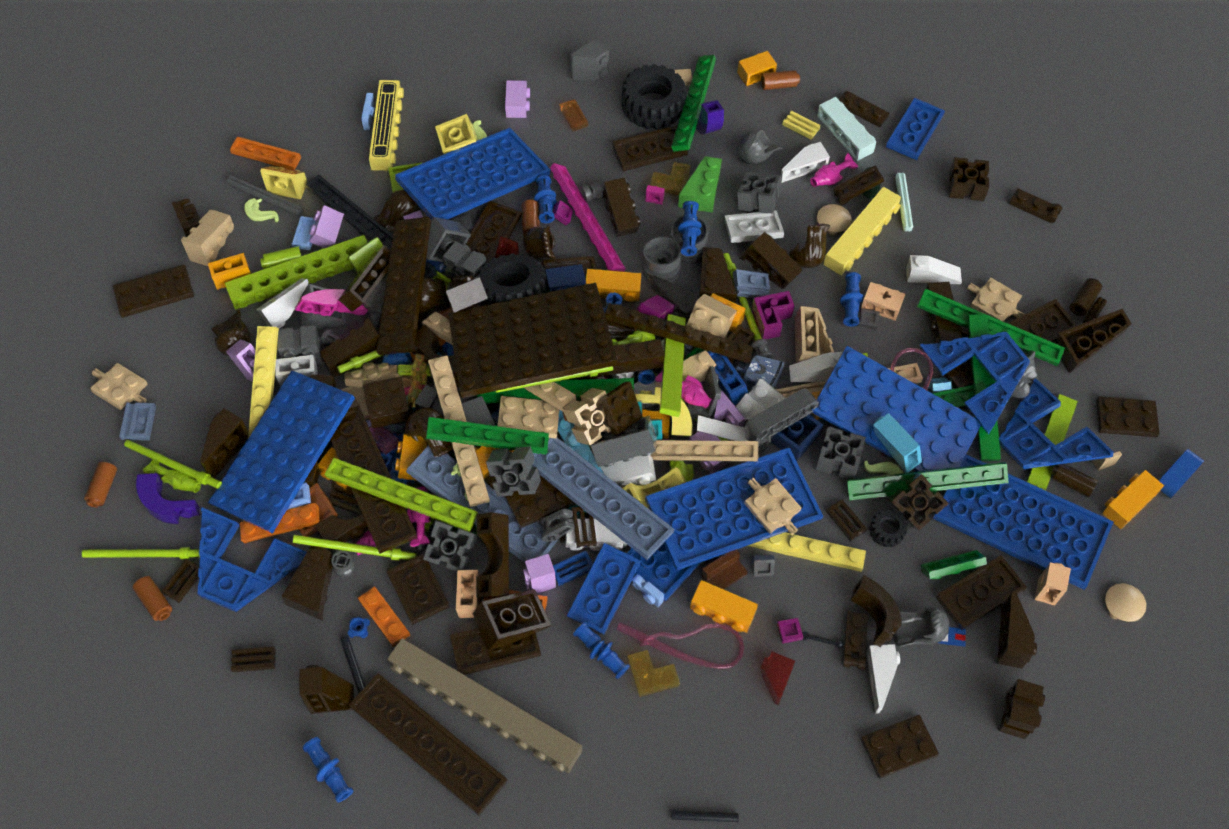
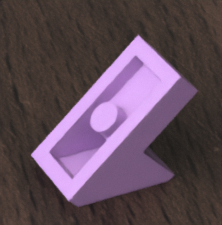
[714,391,745,427]

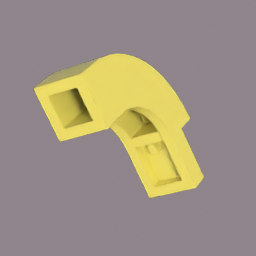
[635,387,693,437]
[622,467,686,509]

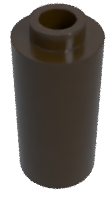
[1069,278,1102,316]
[1050,464,1098,498]

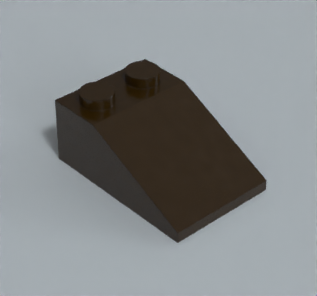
[200,408,248,479]
[473,589,551,650]
[997,591,1037,669]

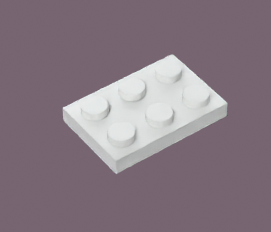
[724,210,784,243]

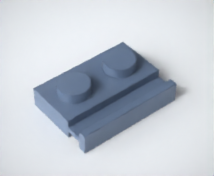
[733,269,770,298]
[119,403,156,441]

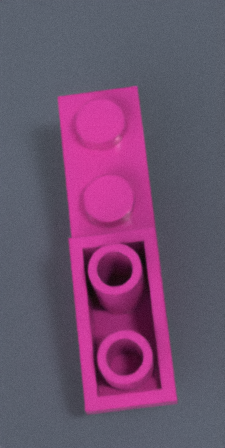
[295,289,372,316]

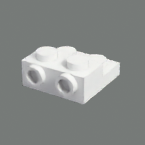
[736,379,785,421]

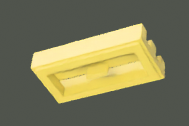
[782,111,821,140]

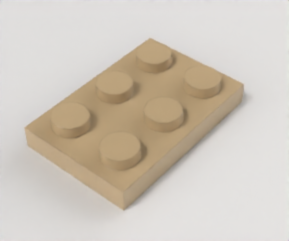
[498,396,559,439]

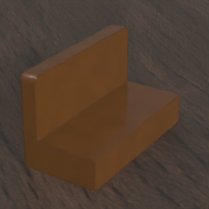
[701,549,748,589]

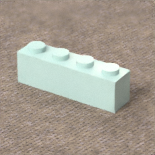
[817,97,876,161]

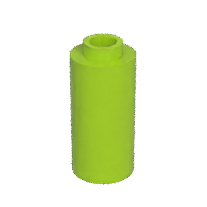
[260,246,301,269]

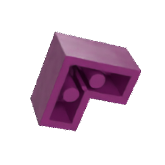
[752,291,795,339]

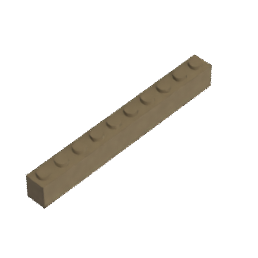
[388,638,582,773]

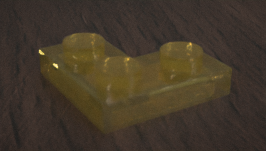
[650,162,691,195]
[407,354,428,408]
[627,650,680,697]

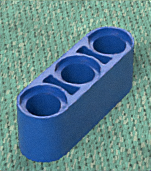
[1159,449,1204,498]

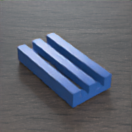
[553,550,593,586]

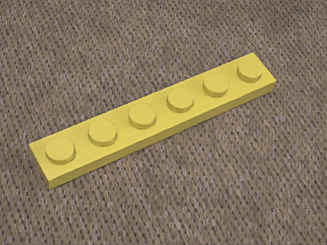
[248,326,279,438]
[748,532,866,572]

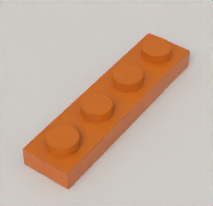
[230,137,301,170]
[240,503,320,543]

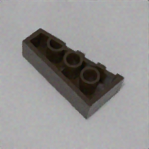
[1052,308,1132,374]

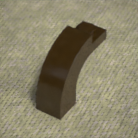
[850,575,902,648]

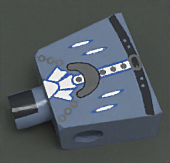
[736,355,785,390]

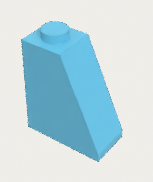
[873,413,922,473]

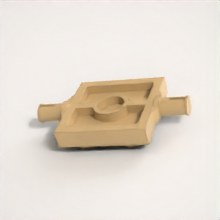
[967,277,1025,322]
[344,362,400,387]
[90,363,148,410]
[744,478,802,535]

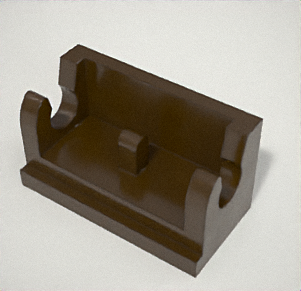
[171,199,200,237]

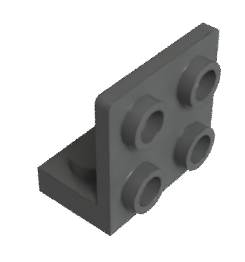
[685,366,721,419]

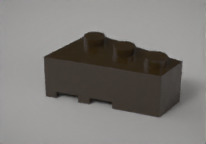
[699,247,737,303]
[320,318,379,377]
[282,546,333,621]

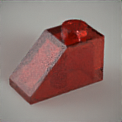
[761,651,795,705]

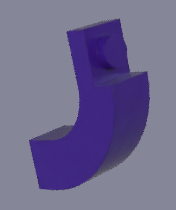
[696,100,724,134]
[136,473,200,524]

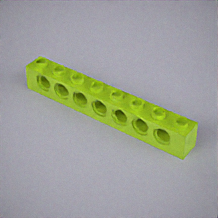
[225,235,368,310]

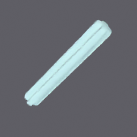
[895,172,913,232]

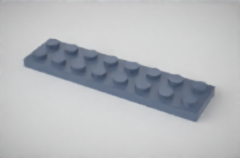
[532,438,674,560]
[406,445,558,563]

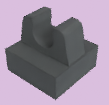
[753,554,775,577]

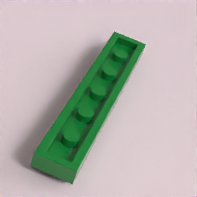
[426,417,549,455]

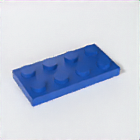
[886,98,945,160]
[567,543,641,635]

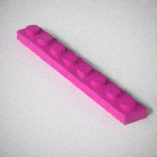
[550,163,626,272]

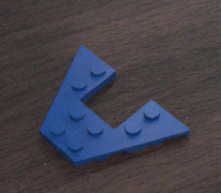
[920,332,1030,434]
[999,378,1114,469]
[197,507,307,612]

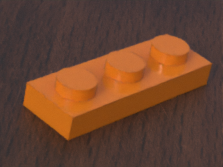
[358,586,410,647]

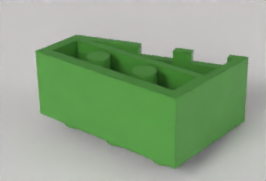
[678,156,722,213]

